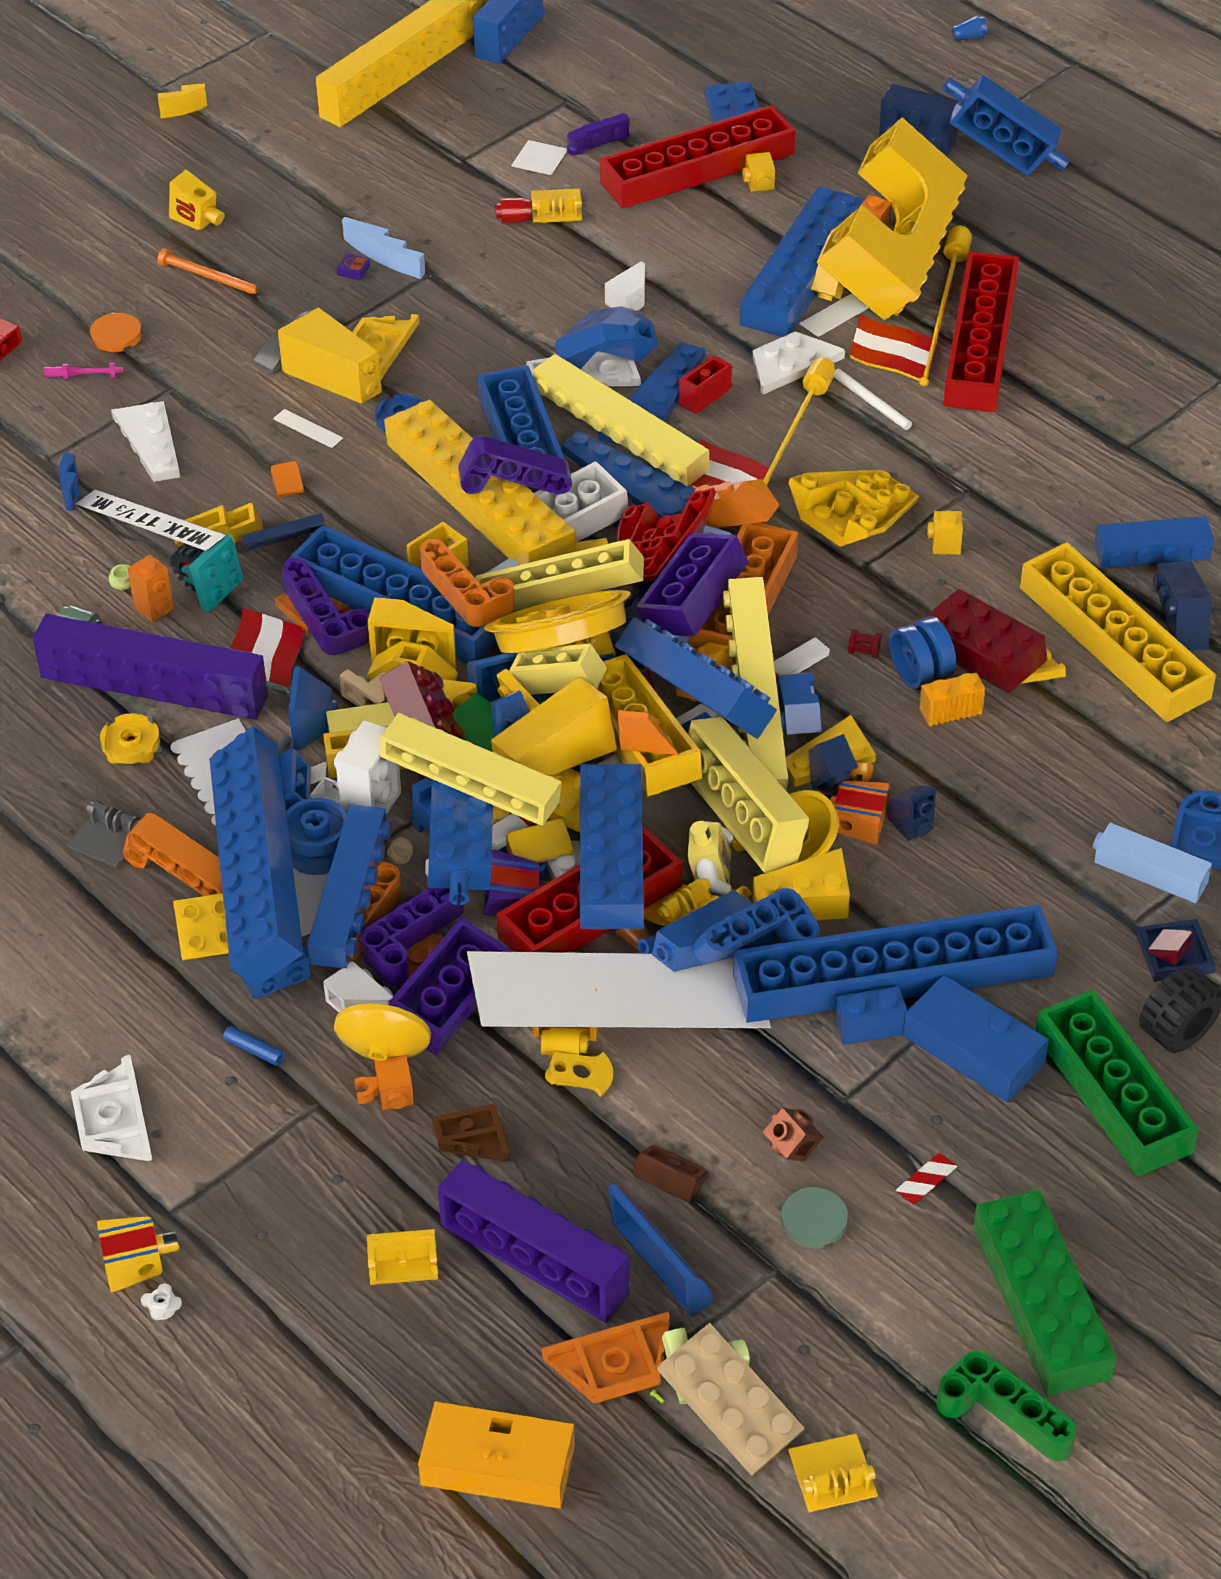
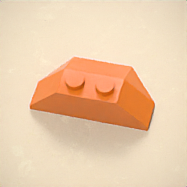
[683,479,779,528]

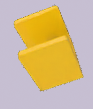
[407,522,469,568]

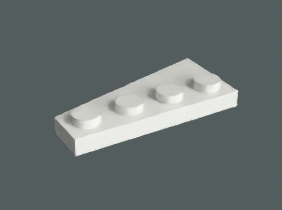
[526,351,641,386]
[111,401,180,482]

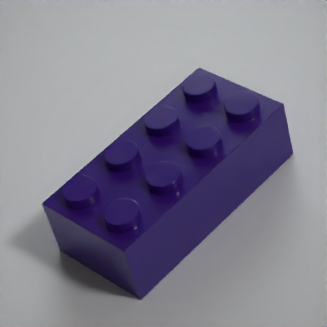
[636,533,748,637]
[388,917,513,1056]

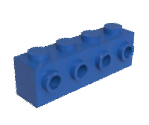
[1094,516,1214,568]

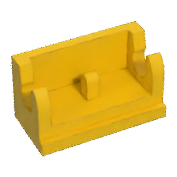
[367,1229,438,1285]

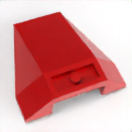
[615,488,717,588]

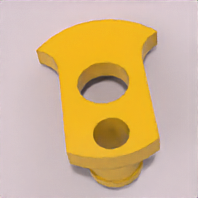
[545,1052,613,1097]

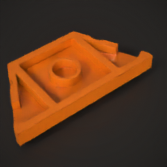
[541,1312,670,1404]

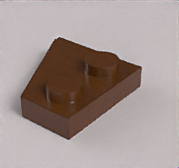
[431,1104,510,1162]

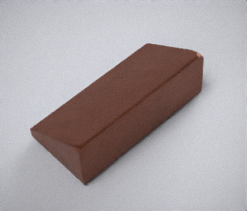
[633,1144,709,1202]

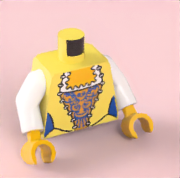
[688,821,751,901]

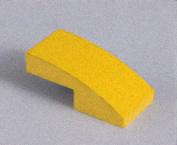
[158,83,208,118]

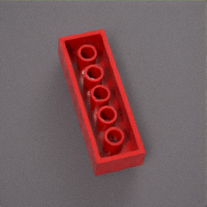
[496,826,682,953]

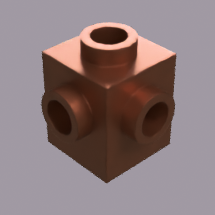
[763,1107,824,1162]

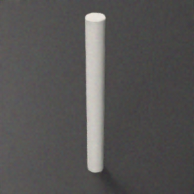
[834,369,912,430]

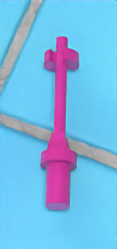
[44,362,124,380]

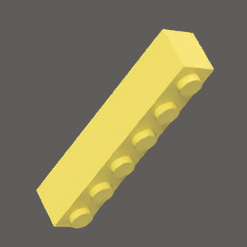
[475,539,644,611]
[380,713,562,826]

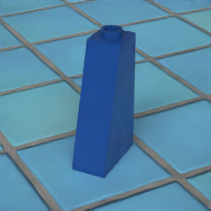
[652,890,776,972]

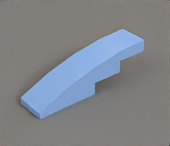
[342,217,425,279]

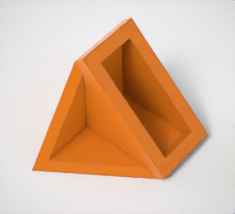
[618,710,679,755]

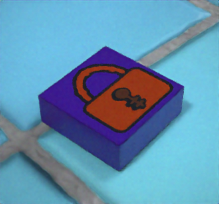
[337,253,370,280]

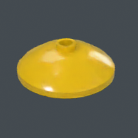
[789,790,839,863]
[334,1003,431,1061]

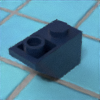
[808,734,858,790]
[887,785,937,841]

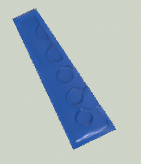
[598,343,705,446]
[562,430,695,518]

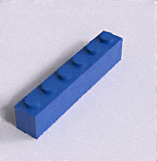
[307,804,391,969]

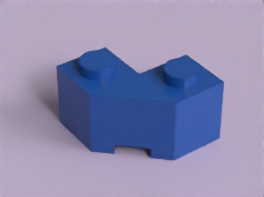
[775,673,822,735]

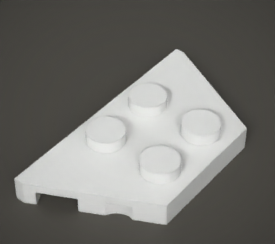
[753,331,845,395]
[71,1055,152,1161]

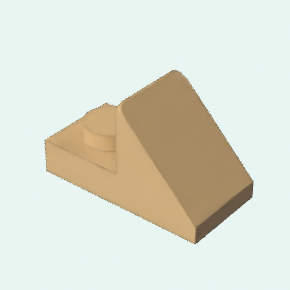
[339,669,387,707]

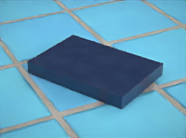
[235,513,325,553]

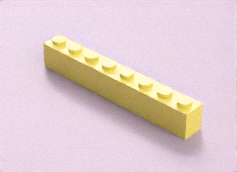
[533,354,710,487]
[723,577,788,791]

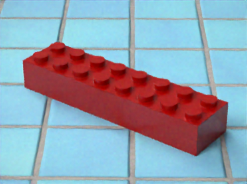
[600,105,796,209]
[943,251,1019,412]

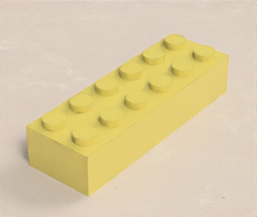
[688,717,809,873]

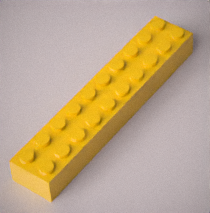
[316,0,489,128]
[384,399,577,565]

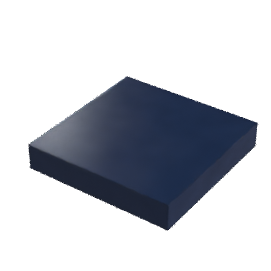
[1136,919,1216,982]

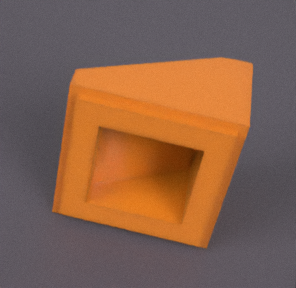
[271,461,304,498]

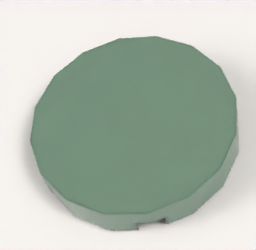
[781,1187,848,1249]

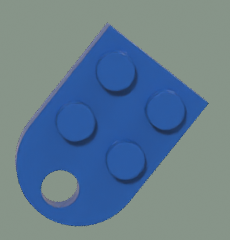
[1170,791,1221,870]

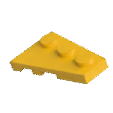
[786,715,876,787]

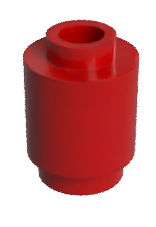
[495,197,531,224]

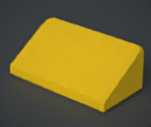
[506,818,574,863]

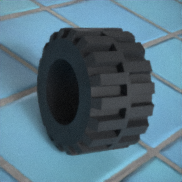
[1139,966,1221,1054]

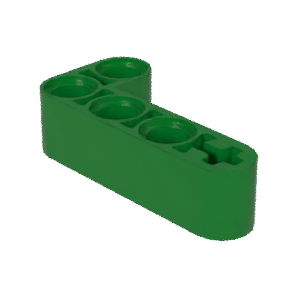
[936,1350,1076,1461]

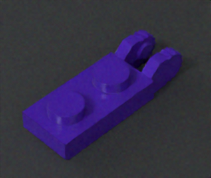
[567,113,630,156]

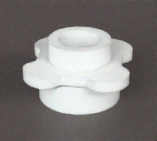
[141,1283,182,1320]

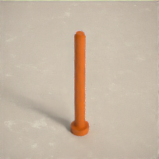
[157,248,258,294]

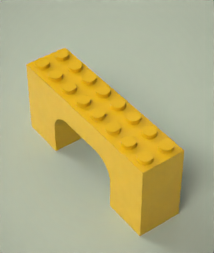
[816,118,968,321]

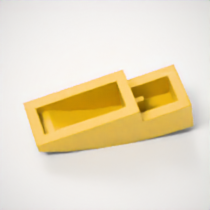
[175,503,263,547]

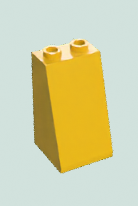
[278,307,382,404]
[491,677,617,776]

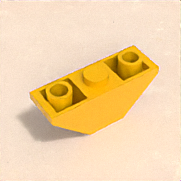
[367,641,458,681]

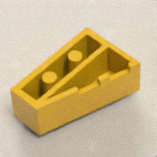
[753,848,850,921]

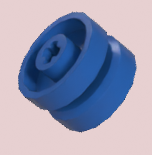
[889,616,956,689]
[286,798,347,875]

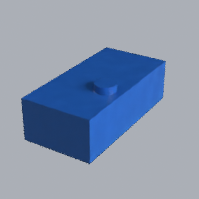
[903,975,1049,1103]

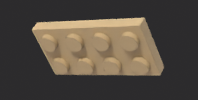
[657,1323,805,1476]

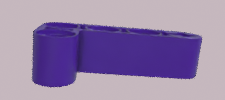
[458,436,572,494]
[282,557,370,655]
[360,888,464,985]

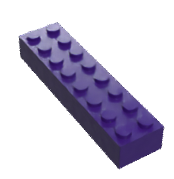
[32,614,268,720]

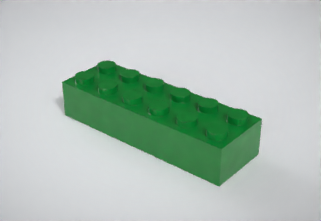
[1035,989,1199,1177]
[973,1189,1116,1396]

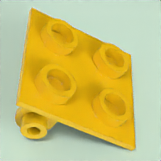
[531,189,582,223]
[644,878,720,927]
[173,893,229,961]
[788,1433,878,1513]

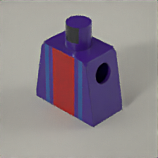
[483,850,549,915]

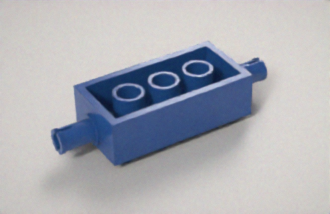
[942,74,1070,176]
[428,779,493,905]

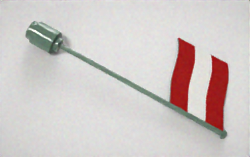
[58,605,303,697]

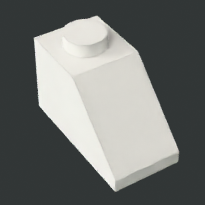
[605,261,645,311]

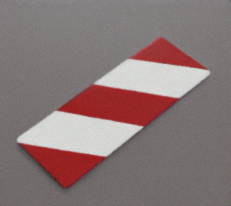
[896,1153,957,1205]

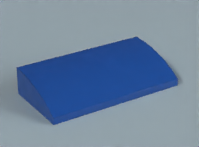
[608,1184,713,1317]

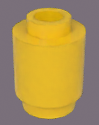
[541,1027,588,1059]

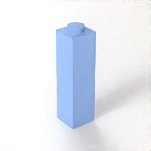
[1093,823,1212,903]

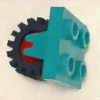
[170,533,243,612]

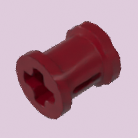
[848,629,882,659]

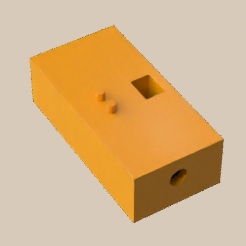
[418,1401,575,1509]

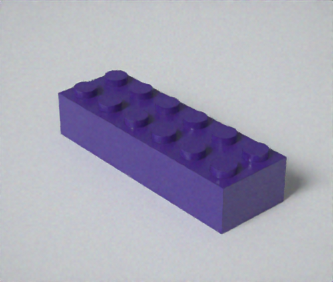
[438,1160,629,1323]

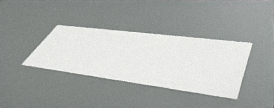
[467,951,771,1028]

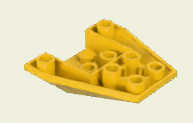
[789,470,920,547]

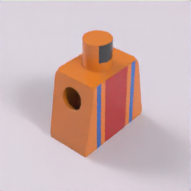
[823,781,890,845]

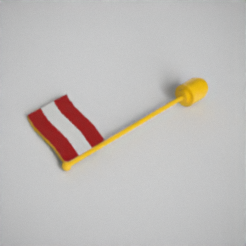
[850,225,972,387]
[689,358,835,490]

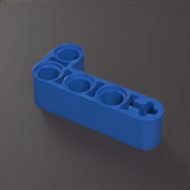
[693,888,819,964]

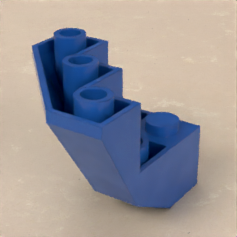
[555,306,658,369]

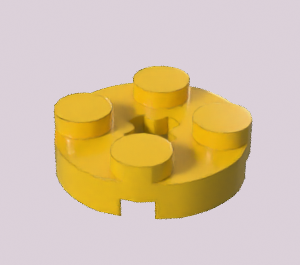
[100,713,160,764]

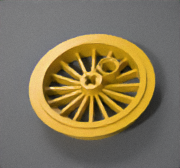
[484,590,631,653]

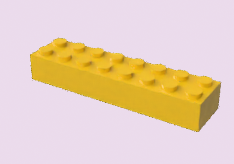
[1020,542,1216,722]

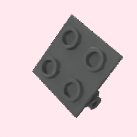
[66,801,140,868]

